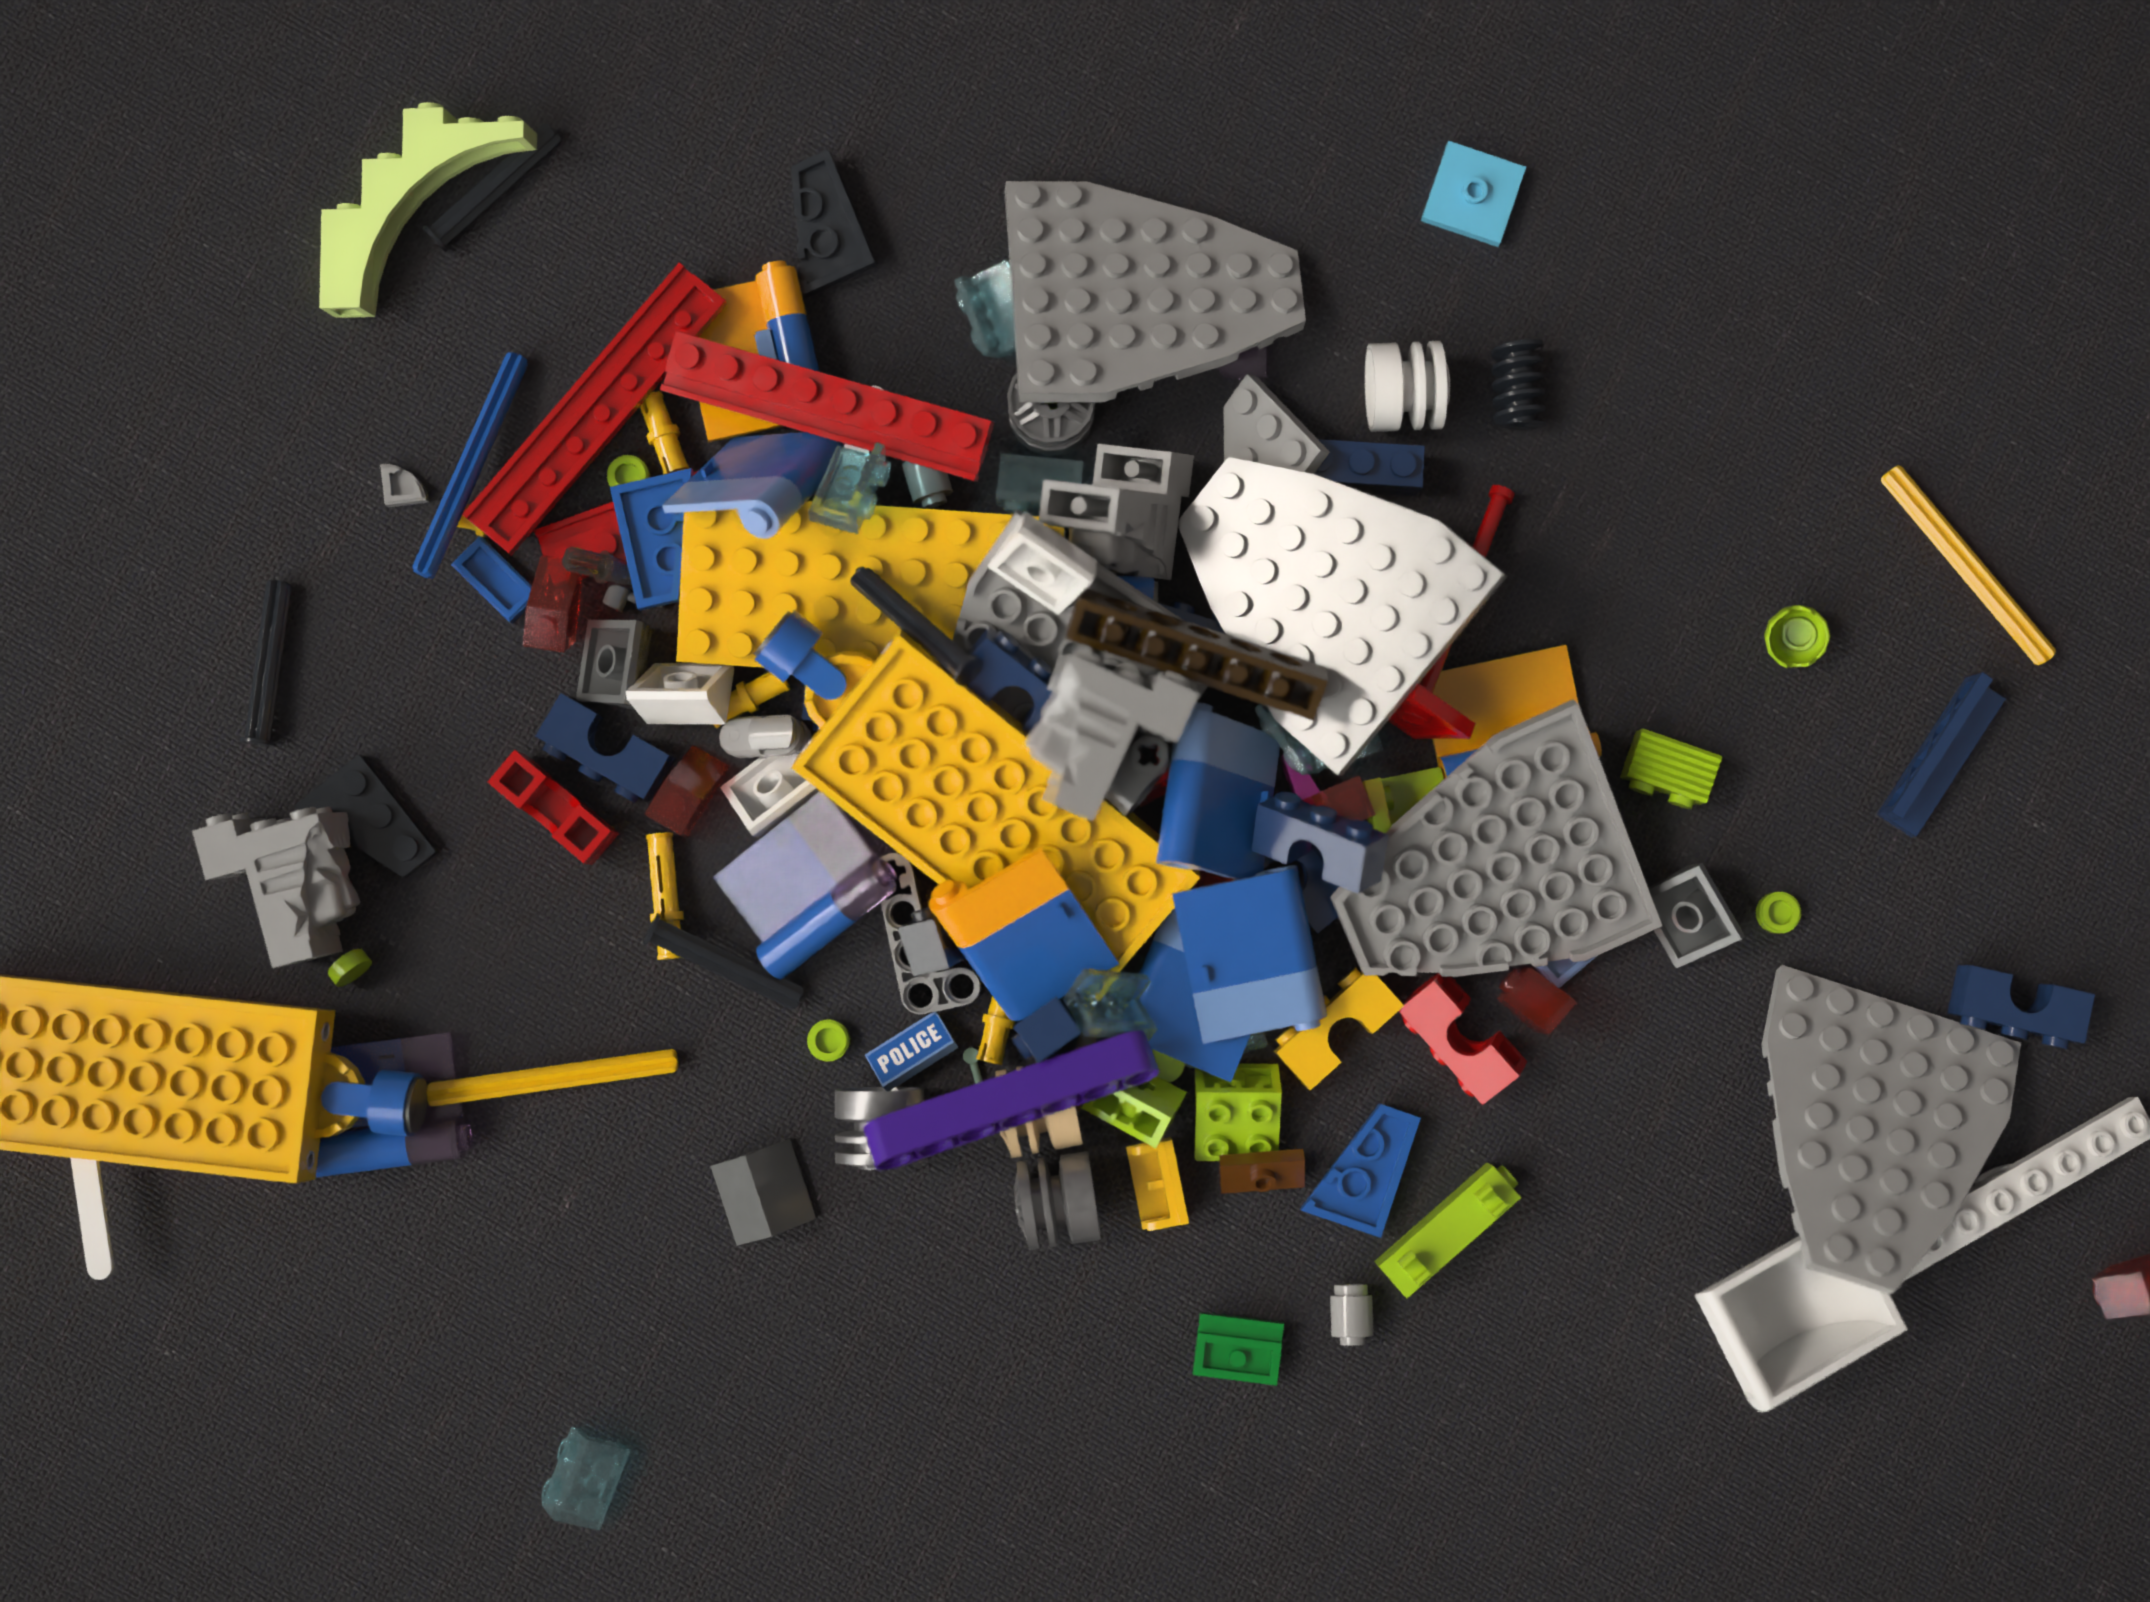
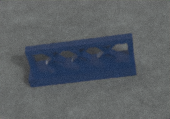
[1877,672,2006,837]

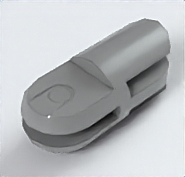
[719,715,812,758]

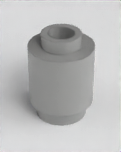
[902,461,953,509]
[1330,1284,1374,1345]

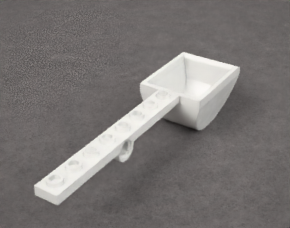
[1695,1097,2150,1411]

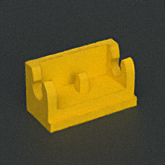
[1126,1137,1189,1231]

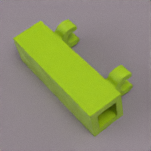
[1374,1162,1521,1298]

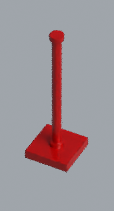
[1388,485,1515,739]

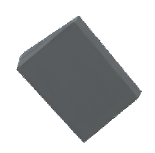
[576,619,652,710]
[1648,863,1745,969]
[711,1138,817,1246]

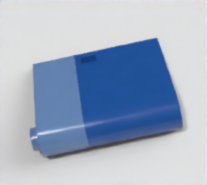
[662,432,844,539]
[1156,703,1281,880]
[1172,865,1327,1044]
[1114,908,1251,1082]

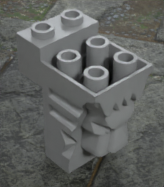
[1039,444,1194,580]
[1024,650,1199,821]
[192,807,360,968]

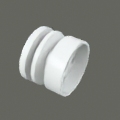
[1365,341,1450,432]

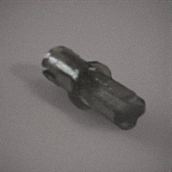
[562,547,633,588]

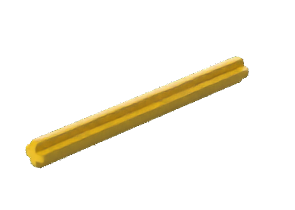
[1881,465,2056,665]
[426,1049,678,1106]

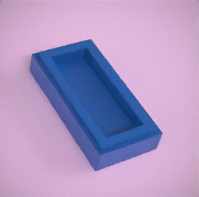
[451,536,541,624]

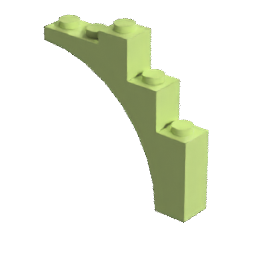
[319,102,537,318]

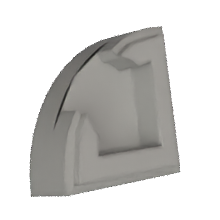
[380,464,429,508]

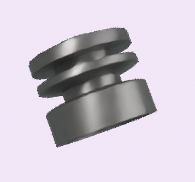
[1007,373,1095,456]
[835,1087,924,1170]
[1014,1151,1101,1250]

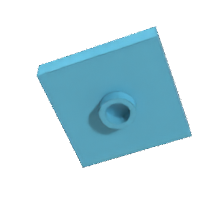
[1421,141,1526,247]

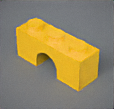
[1274,967,1404,1090]

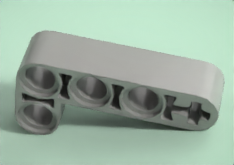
[875,853,981,1014]

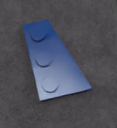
[610,468,694,611]
[1300,1103,1421,1238]

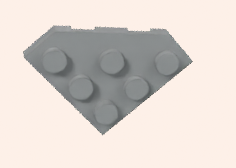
[1224,374,1330,474]

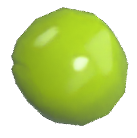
[1764,605,1831,668]

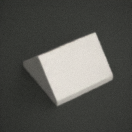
[987,512,1097,615]
[626,663,734,724]
[720,753,821,838]

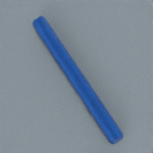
[413,352,527,579]

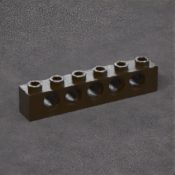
[1065,588,1328,721]

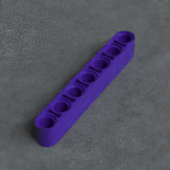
[863,1030,1160,1171]

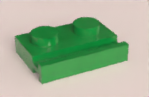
[1192,1312,1284,1386]

